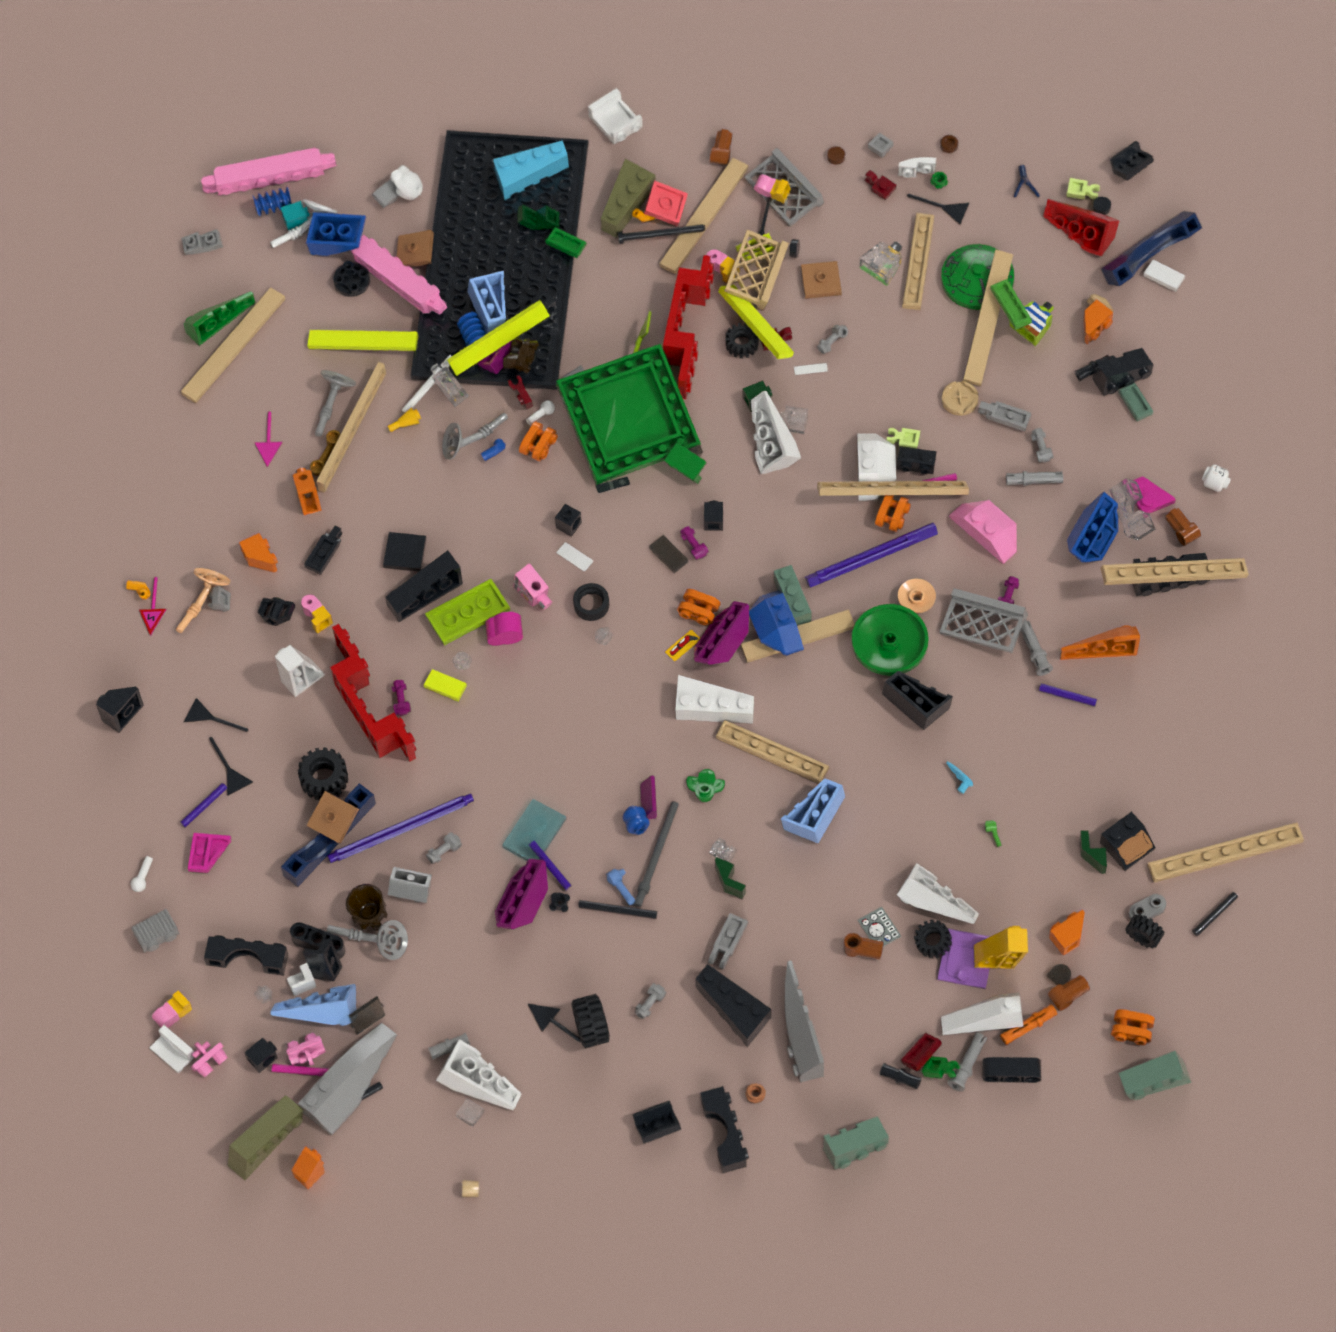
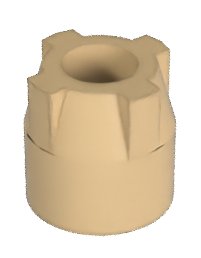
[462,1181,479,1197]

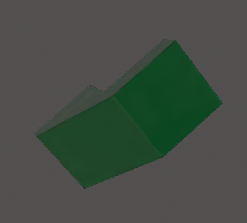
[518,204,559,229]
[1079,830,1107,874]
[715,857,746,899]

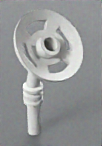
[270,199,338,248]

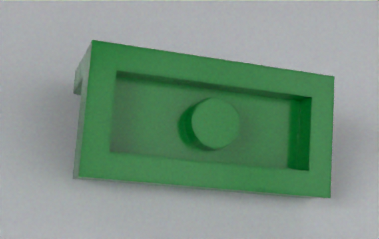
[664,443,707,484]

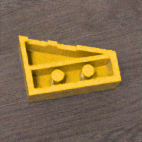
[974,926,1028,969]

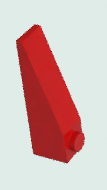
[1043,199,1120,256]

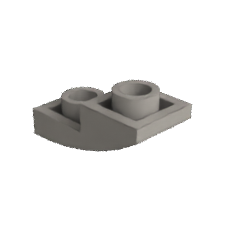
[372,179,399,208]
[181,229,223,255]

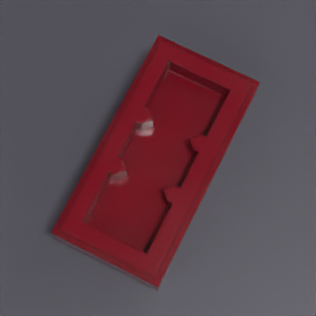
[901,1032,942,1072]

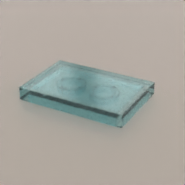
[502,799,566,861]

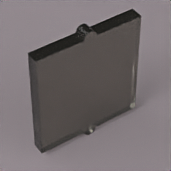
[348,996,385,1035]

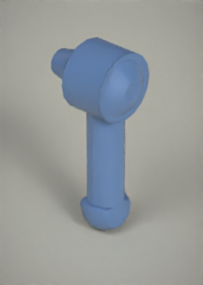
[606,869,635,905]

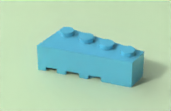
[493,141,569,200]

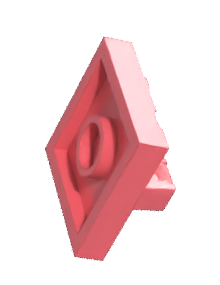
[644,181,688,226]

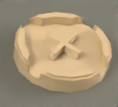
[942,381,979,416]

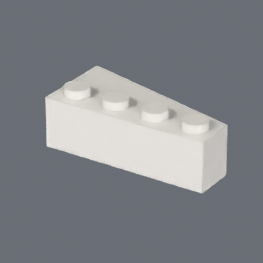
[675,675,754,724]

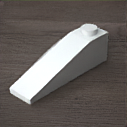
[751,391,801,474]
[897,863,979,924]
[941,993,1023,1035]
[436,1039,521,1110]

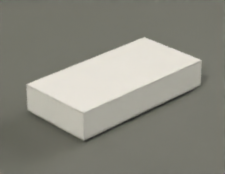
[1144,260,1185,292]

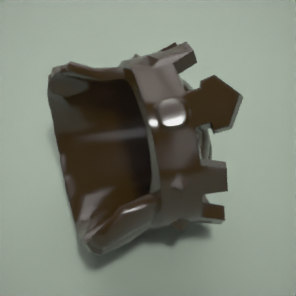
[503,338,539,374]
[345,884,388,931]

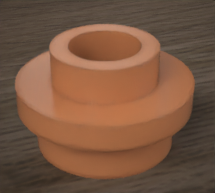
[745,1083,766,1103]

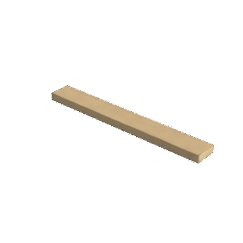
[660,158,748,274]
[963,250,1013,386]
[181,287,286,403]
[316,362,386,492]
[817,481,969,496]
[1100,558,1249,585]
[1147,823,1304,883]

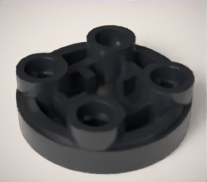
[333,261,370,297]

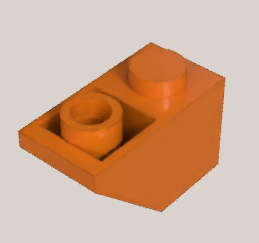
[1083,299,1113,344]
[239,533,278,572]
[1049,909,1085,956]
[291,1146,325,1189]

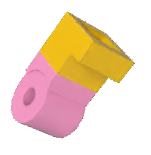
[754,174,791,203]
[706,249,740,283]
[301,595,333,634]
[152,990,192,1028]

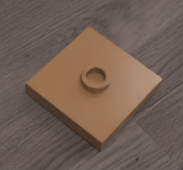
[396,230,434,267]
[801,261,842,299]
[306,791,359,844]

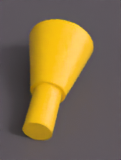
[388,407,422,432]

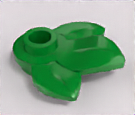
[686,769,725,802]

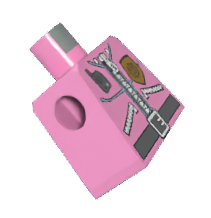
[513,563,552,609]

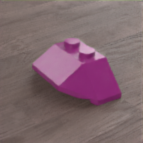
[694,601,749,665]
[495,859,548,930]

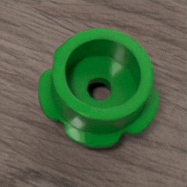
[930,171,948,189]

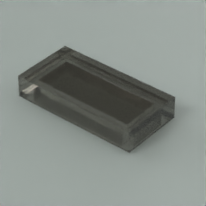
[649,535,688,574]

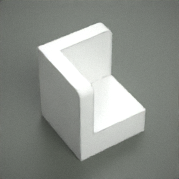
[287,963,316,996]

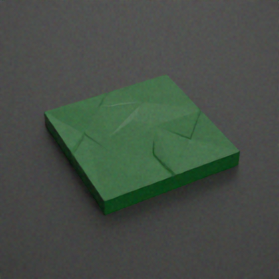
[556,344,701,485]

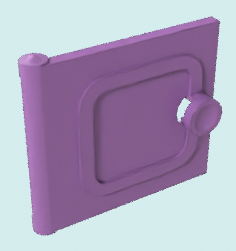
[938,929,990,989]

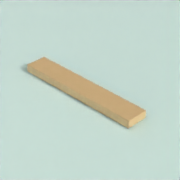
[902,213,934,310]
[741,610,855,663]
[716,720,829,784]

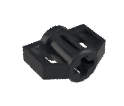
[258,597,296,626]

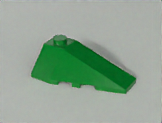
[183,291,255,346]

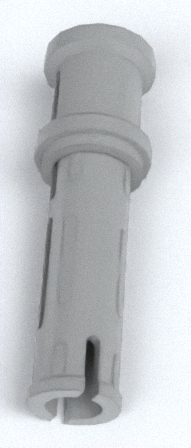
[1020,620,1053,676]
[948,1033,987,1091]

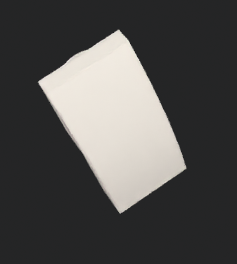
[898,157,936,178]

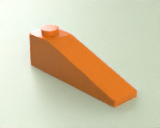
[1060,625,1140,660]

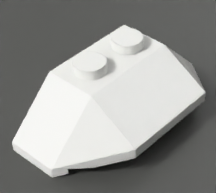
[857,433,896,501]

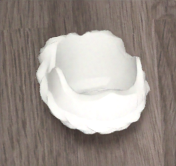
[390,165,423,200]

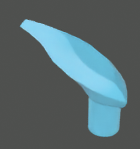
[946,762,973,794]

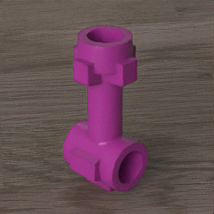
[680,526,709,560]
[998,576,1019,604]
[392,680,411,716]

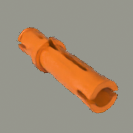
[1000,1004,1058,1046]

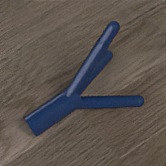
[1014,165,1040,197]

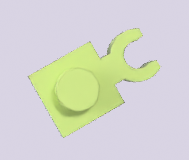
[1066,178,1100,200]
[887,428,921,449]

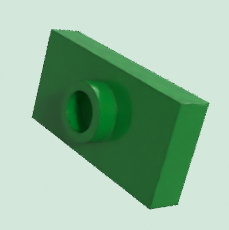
[546,227,587,259]

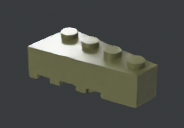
[601,159,656,238]
[227,1095,303,1180]

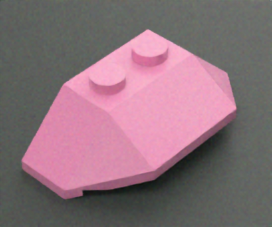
[949,500,1017,564]

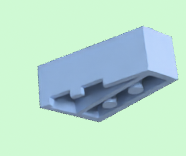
[468,271,506,334]
[781,778,845,843]

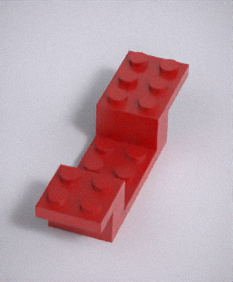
[663,255,714,400]
[330,623,417,762]

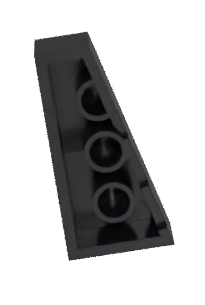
[385,550,463,622]
[1133,553,1210,596]
[695,964,772,1047]

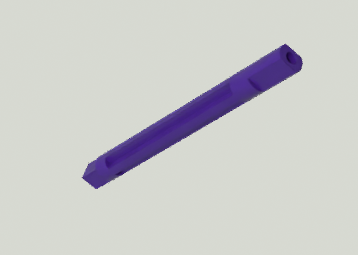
[805,522,938,588]

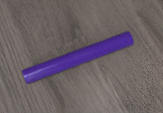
[1039,683,1097,706]
[180,783,227,828]
[529,841,572,890]

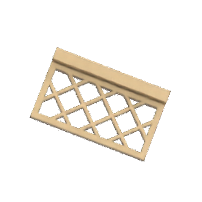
[724,230,789,311]

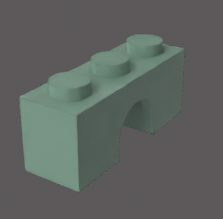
[774,565,812,626]

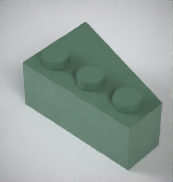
[1119,1051,1192,1100]
[823,1116,889,1170]

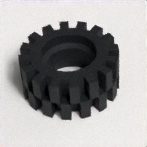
[725,323,759,359]
[1125,914,1164,949]
[914,920,952,959]

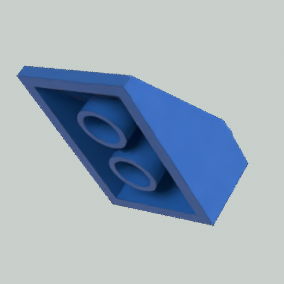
[306,212,366,256]

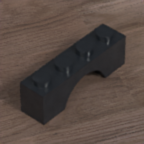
[204,935,289,976]
[700,1086,749,1173]

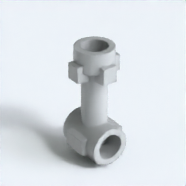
[817,325,848,354]
[1031,428,1054,463]
[426,832,462,864]
[635,983,667,1019]

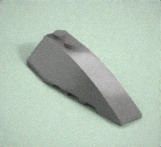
[785,961,824,1083]
[298,1023,397,1135]

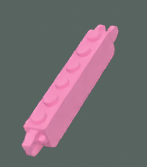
[201,148,336,195]
[351,235,447,314]

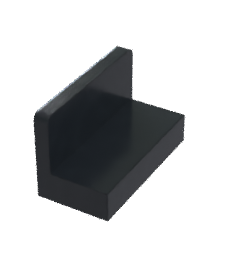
[303,939,342,981]

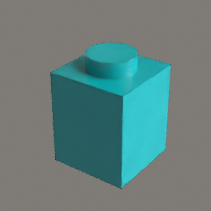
[280,201,310,230]

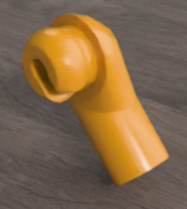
[632,209,656,223]
[126,580,151,600]

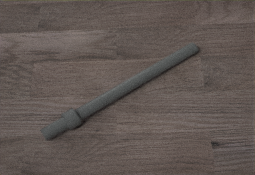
[634,801,679,907]

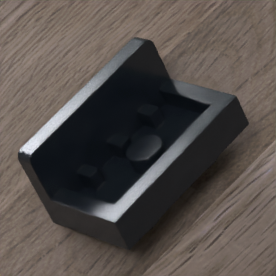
[1110,141,1154,181]
[632,1100,682,1144]

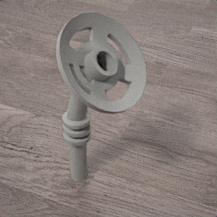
[315,370,356,437]
[442,413,508,460]
[327,920,408,960]

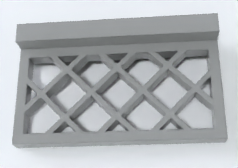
[745,148,824,226]
[940,588,1028,653]

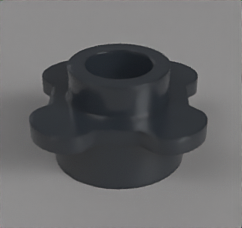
[549,892,570,912]

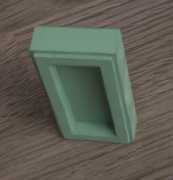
[1118,383,1153,421]

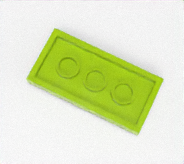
[425,579,510,646]

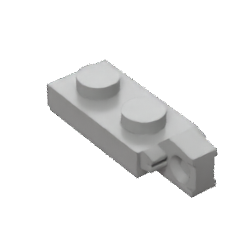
[978,401,1032,432]

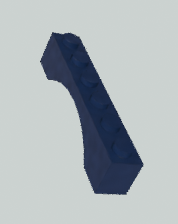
[1101,211,1202,286]
[281,783,376,887]

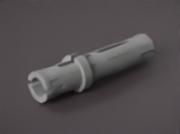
[1006,471,1063,486]

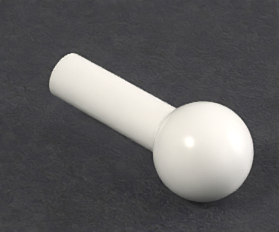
[526,400,555,425]
[130,856,153,892]

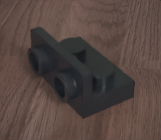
[896,446,937,475]

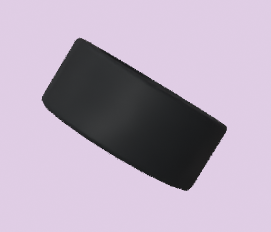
[573,583,610,621]

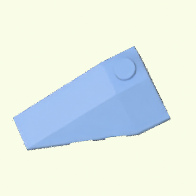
[270,984,356,1026]

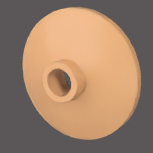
[898,579,936,613]

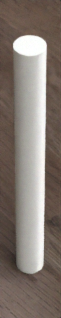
[402,355,452,413]

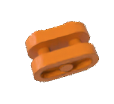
[519,421,558,462]
[875,495,911,532]
[677,589,721,626]
[1111,1009,1155,1046]

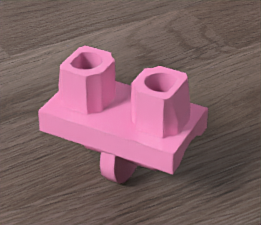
[286,1033,326,1066]
[191,1042,228,1077]

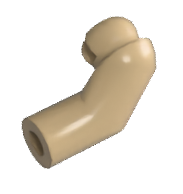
[1087,294,1113,311]

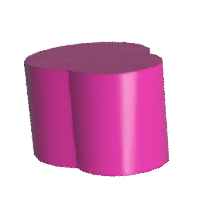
[485,612,523,646]

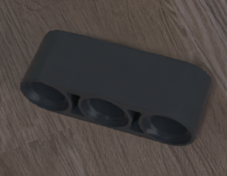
[290,922,346,959]
[982,1057,1041,1083]

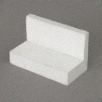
[150,1025,194,1074]

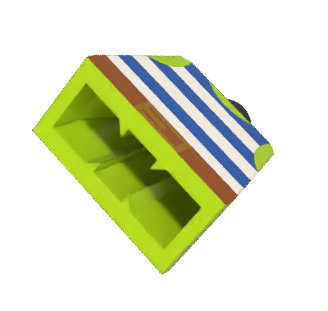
[1009,301,1054,346]

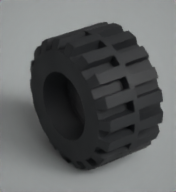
[298,747,348,801]
[572,994,610,1048]

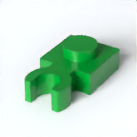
[922,1056,960,1079]

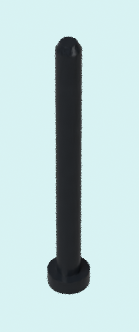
[618,224,705,244]

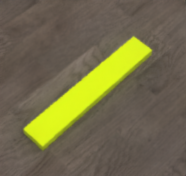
[718,285,794,359]
[447,300,549,376]
[307,330,418,351]

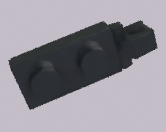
[304,526,343,575]

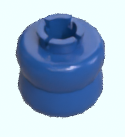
[622,805,650,835]

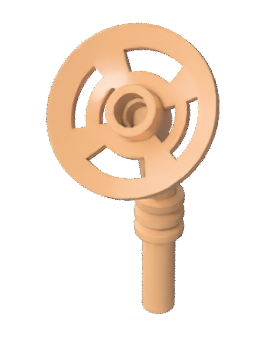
[176,568,230,633]

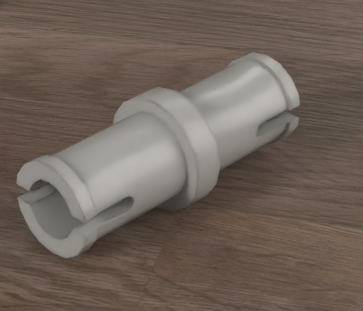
[429,1033,470,1060]

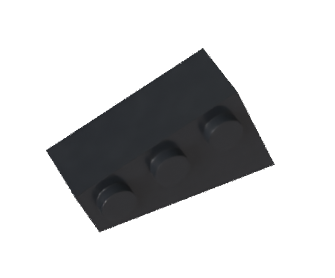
[1093,348,1154,396]
[882,671,953,730]

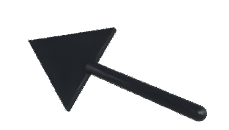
[528,1004,581,1042]

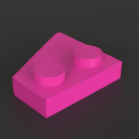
[1126,476,1176,516]
[188,833,232,873]

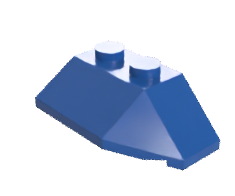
[1067,492,1119,563]
[749,590,804,656]

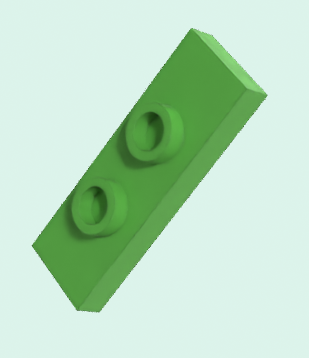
[990,279,1032,330]

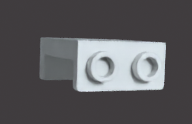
[588,88,643,144]

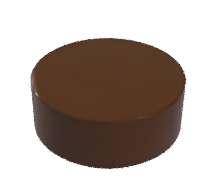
[940,135,958,153]
[827,146,845,165]

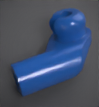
[481,439,506,461]

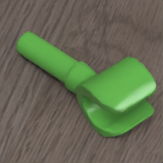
[985,820,1002,847]

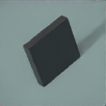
[383,532,427,571]

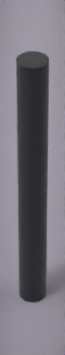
[579,900,658,919]

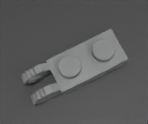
[708,913,748,969]

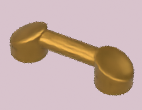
[310,430,341,476]

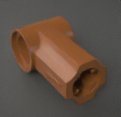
[710,129,733,165]
[1165,508,1201,546]
[844,933,884,960]
[1047,975,1090,1011]

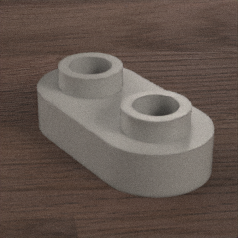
[1129,894,1166,920]

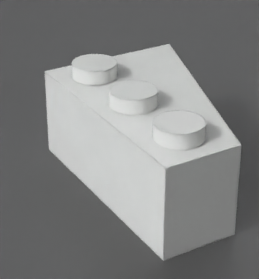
[275,645,325,697]

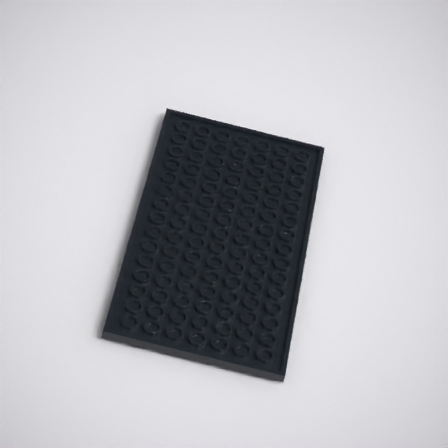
[411,130,589,390]

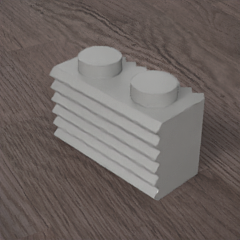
[388,867,432,903]
[132,909,179,953]

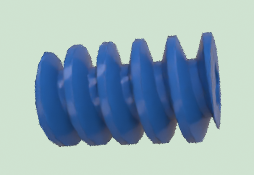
[252,186,292,216]
[457,312,486,346]

